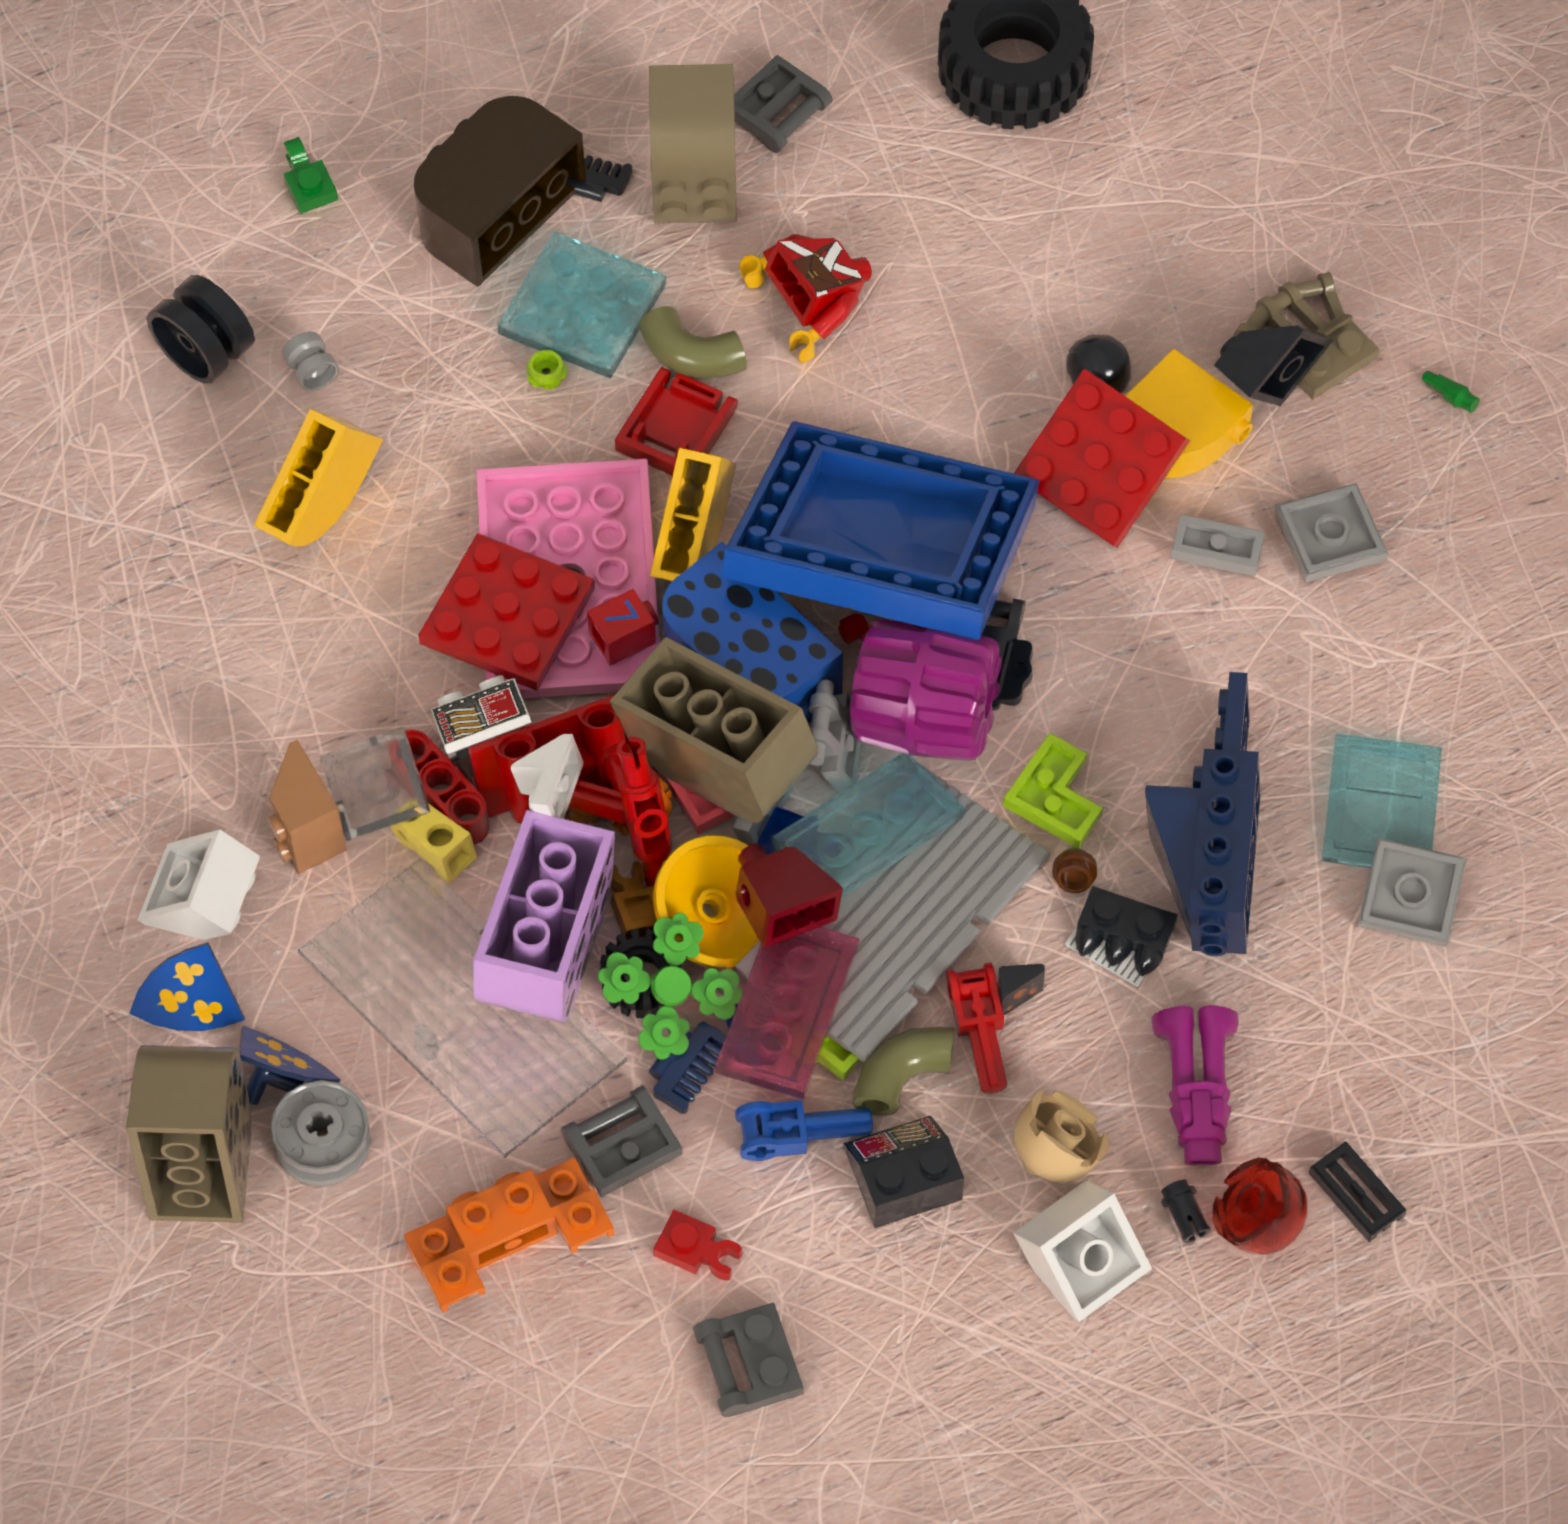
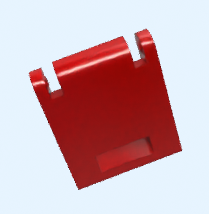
[615,367,738,476]

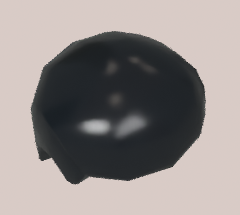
[1066,335,1131,393]

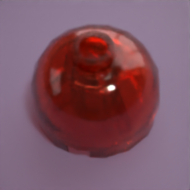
[1212,1157,1308,1255]

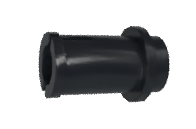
[1161,1179,1211,1243]

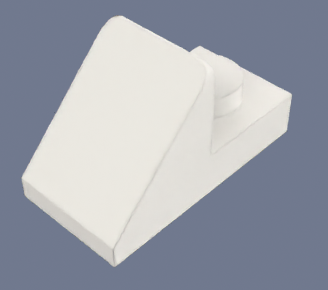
[511,734,584,819]

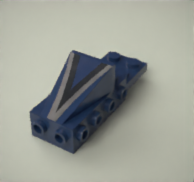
[1145,672,1261,956]

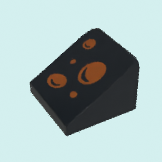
[997,964,1045,1015]

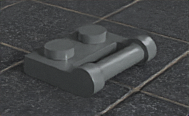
[734,55,833,153]
[561,1085,682,1197]
[693,1302,804,1417]

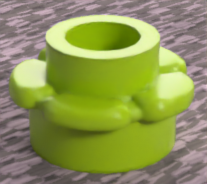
[526,350,568,390]

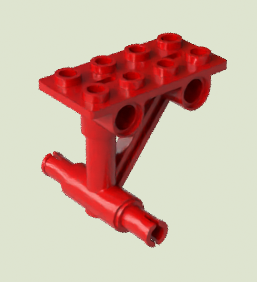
[468,694,673,886]

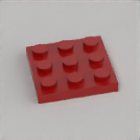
[1013,369,1190,548]
[418,533,595,691]

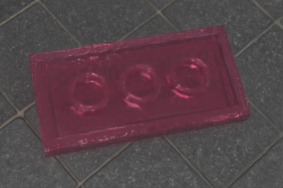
[715,927,859,1100]

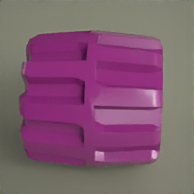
[850,620,1002,761]

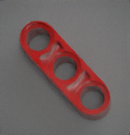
[392,729,489,845]

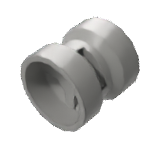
[282,331,339,391]

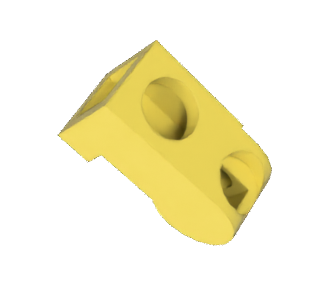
[389,798,478,884]

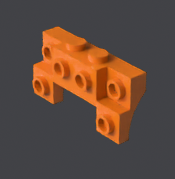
[404,1157,614,1313]

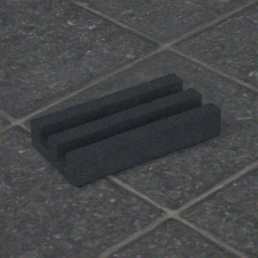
[1309,1141,1407,1242]

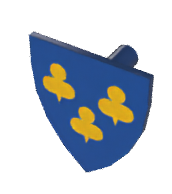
[129,942,245,1031]
[239,1025,341,1105]

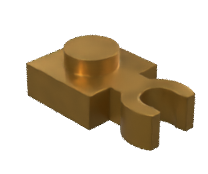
[610,861,657,939]

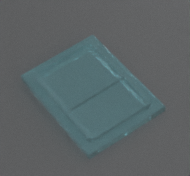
[1322,733,1442,868]

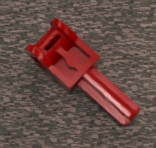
[946,962,1007,1094]

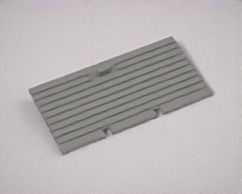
[735,766,1050,1062]

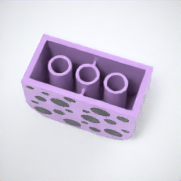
[473,810,615,1023]

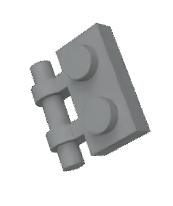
[809,680,861,794]

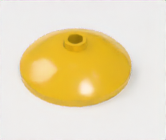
[653,835,759,970]

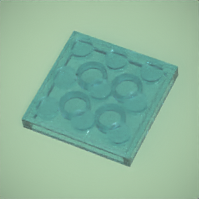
[497,232,666,379]

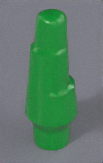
[1422,371,1480,413]

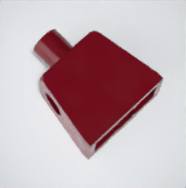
[736,843,843,948]

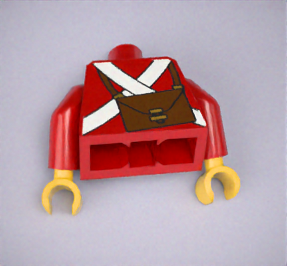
[739,234,872,363]

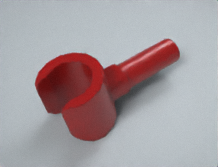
[838,613,869,644]

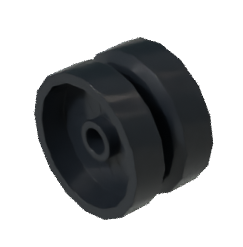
[146,275,255,384]

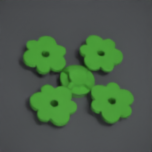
[597,913,744,1060]

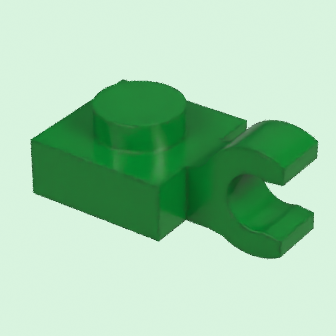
[283,137,338,214]

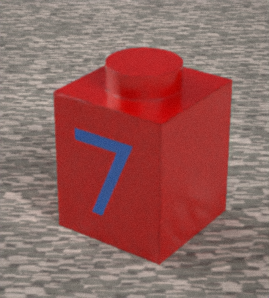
[587,589,659,666]

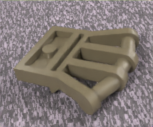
[1234,272,1379,400]

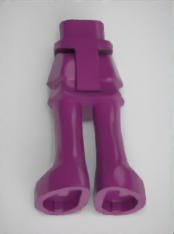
[1151,1005,1239,1166]

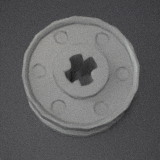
[271,1080,371,1187]

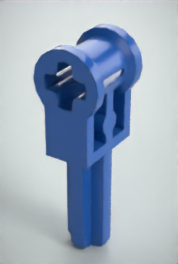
[735,1100,873,1161]

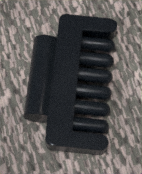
[566,155,632,202]

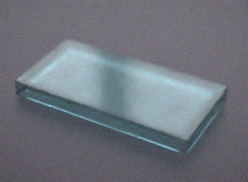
[771,753,965,898]

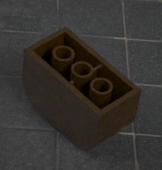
[414,96,586,287]

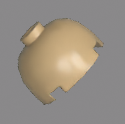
[1013,1090,1108,1184]

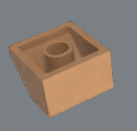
[267,740,347,874]

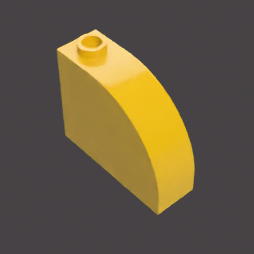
[1126,349,1253,479]
[254,409,383,547]
[650,448,737,581]

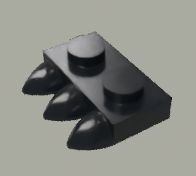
[1075,886,1178,976]

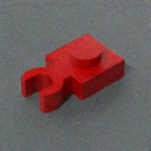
[653,1209,742,1280]

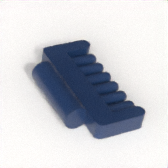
[649,1022,733,1114]

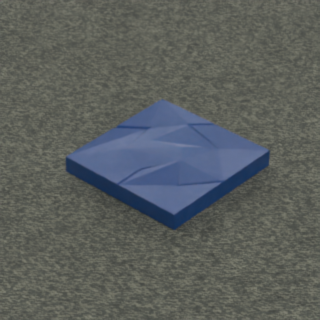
[721,421,1040,641]

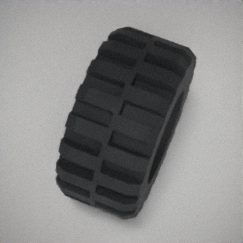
[938,0,1094,130]

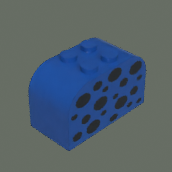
[662,542,843,724]

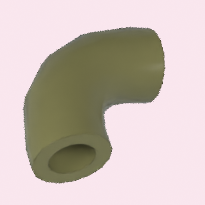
[853,1026,955,1116]

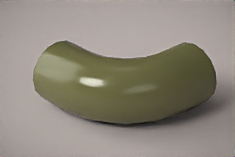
[638,306,747,379]

